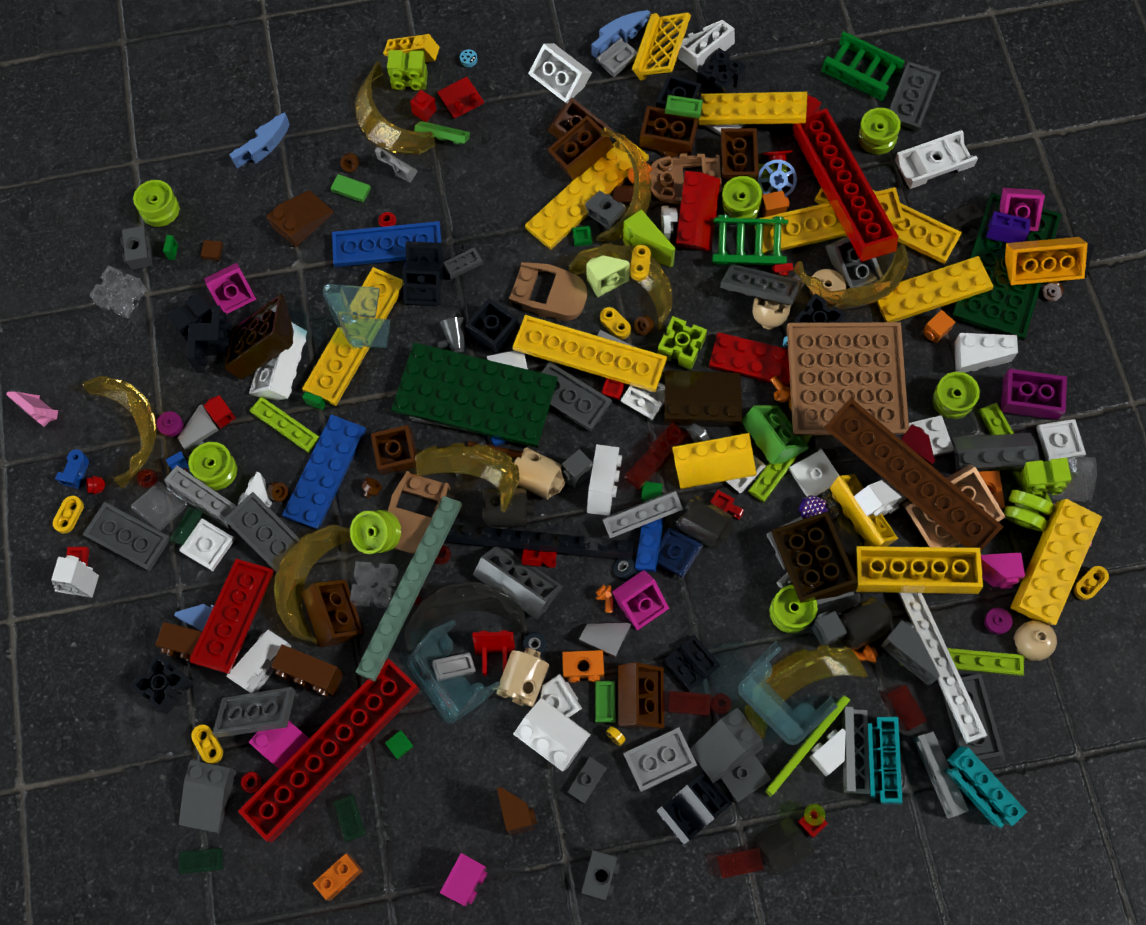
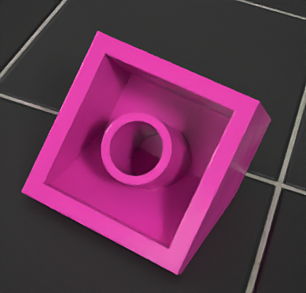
[1000,188,1045,231]
[204,263,256,314]
[981,553,1025,590]
[612,570,669,631]
[249,720,310,769]
[440,853,488,906]

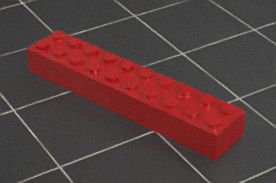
[793,109,899,262]
[238,658,420,843]

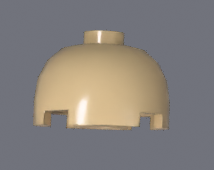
[752,297,791,329]
[1013,620,1057,661]

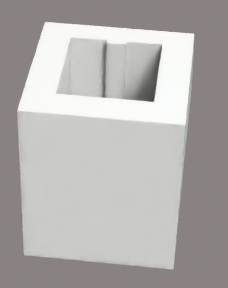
[238,472,272,508]
[809,728,846,776]

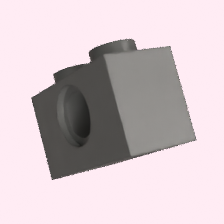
[585,190,628,232]
[120,226,153,270]
[562,449,593,489]
[811,611,847,649]
[581,850,620,901]

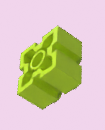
[387,50,428,90]
[657,316,707,370]
[1020,457,1072,497]

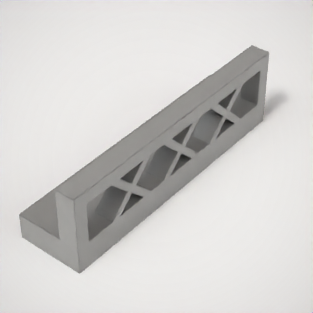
[164,466,237,530]
[602,490,683,538]
[842,707,870,794]
[913,731,969,819]

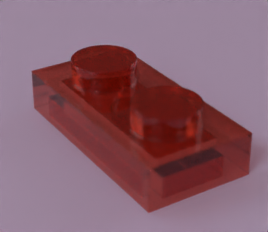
[887,684,927,731]
[668,691,711,716]
[717,848,764,879]

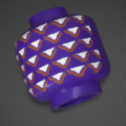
[799,495,829,519]

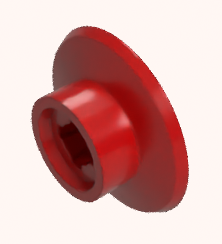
[761,150,793,162]

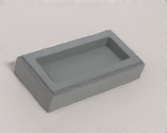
[431,652,476,681]

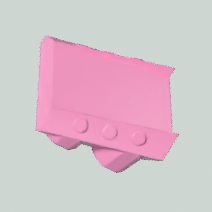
[6,392,58,427]

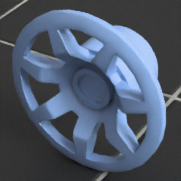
[758,160,797,197]

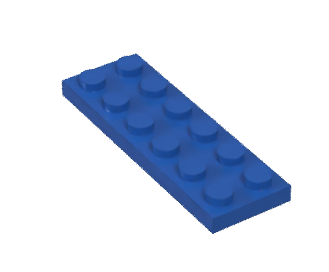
[332,221,442,267]
[282,415,366,531]

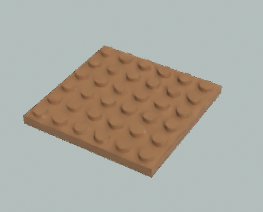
[787,322,909,436]

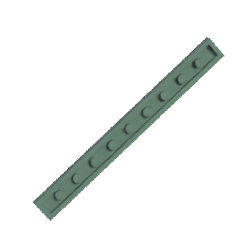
[356,496,462,681]

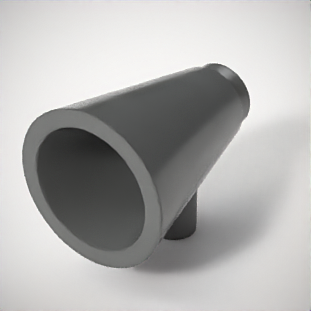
[438,317,465,354]

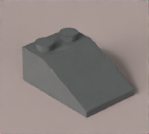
[825,236,885,296]
[880,620,940,686]
[690,708,764,783]
[179,760,236,833]

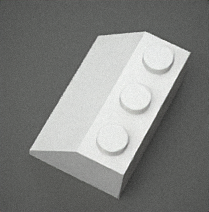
[528,43,592,102]
[513,698,591,771]

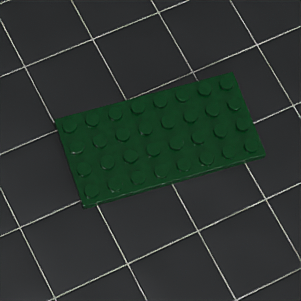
[951,192,1062,341]
[391,342,558,448]

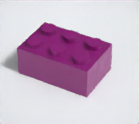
[1001,369,1067,420]

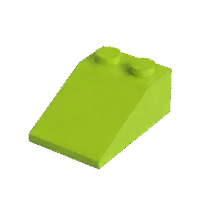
[623,209,675,268]

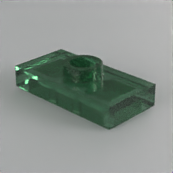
[170,507,203,546]
[334,794,366,843]
[179,848,224,874]

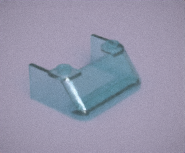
[322,284,391,348]
[407,620,500,724]
[738,641,838,745]

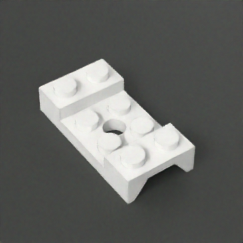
[895,130,978,189]

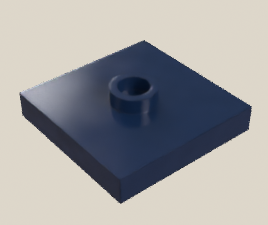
[657,528,703,578]

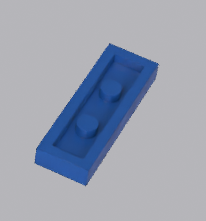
[635,518,664,572]

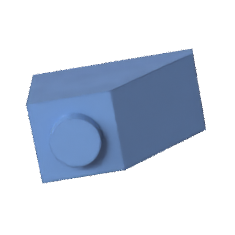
[174,604,214,632]

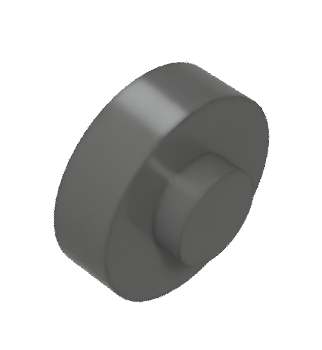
[687,423,710,443]

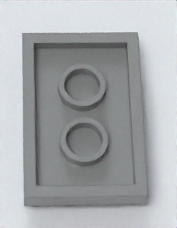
[623,727,697,792]

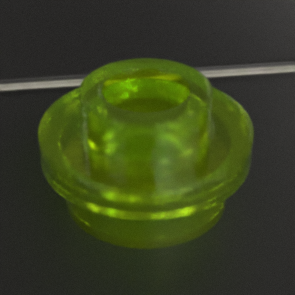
[804,804,825,826]

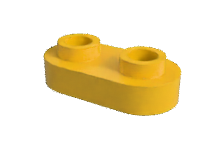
[630,245,651,281]
[600,307,631,339]
[53,496,84,534]
[1073,566,1109,601]
[191,725,223,764]

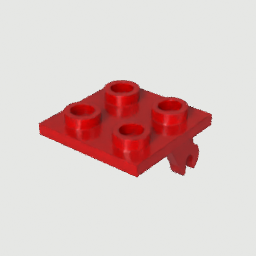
[437,77,484,119]
[472,630,515,676]

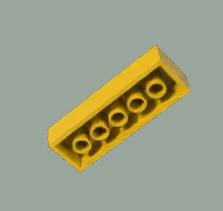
[1010,499,1102,626]
[854,546,983,594]

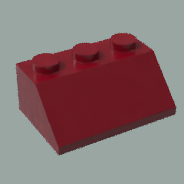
[901,424,935,466]

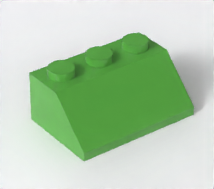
[742,405,809,464]

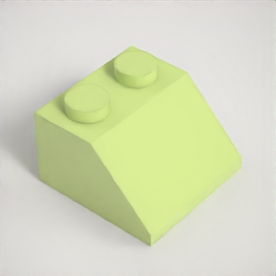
[586,255,630,297]

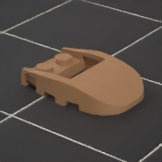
[649,153,722,204]
[509,262,588,321]
[388,471,450,554]

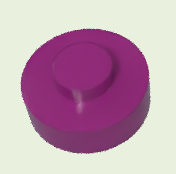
[157,411,183,437]
[984,608,1012,635]

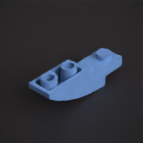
[592,10,650,58]
[229,113,290,169]

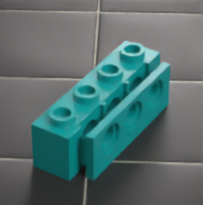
[868,717,902,805]
[944,746,1027,828]

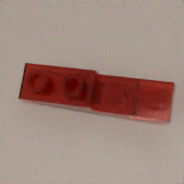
[624,422,687,490]

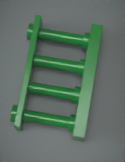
[821,31,905,101]
[712,215,788,266]

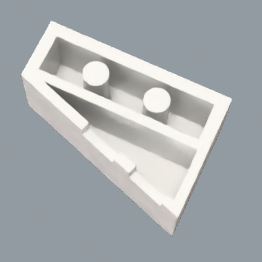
[673,20,735,72]
[954,333,1018,373]
[587,444,622,516]
[854,479,907,516]
[51,555,99,598]
[226,630,291,693]

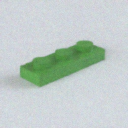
[414,121,470,144]

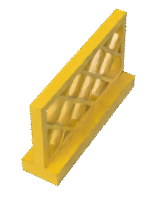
[632,12,691,80]

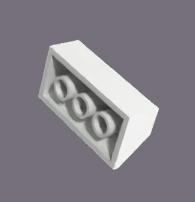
[249,323,307,401]

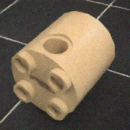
[509,447,566,500]
[496,648,549,707]

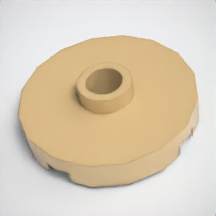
[809,269,846,304]

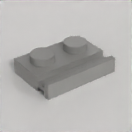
[596,38,638,77]

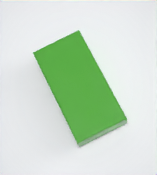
[665,95,703,119]
[330,174,371,203]
[595,681,616,723]

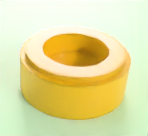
[606,726,625,746]

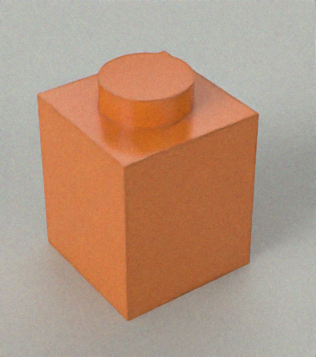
[761,190,789,217]
[922,310,955,343]

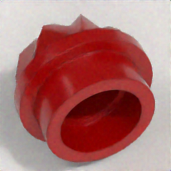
[86,475,105,495]

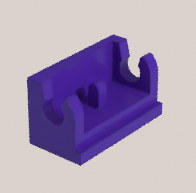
[986,211,1031,243]

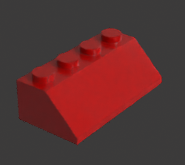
[676,171,721,251]

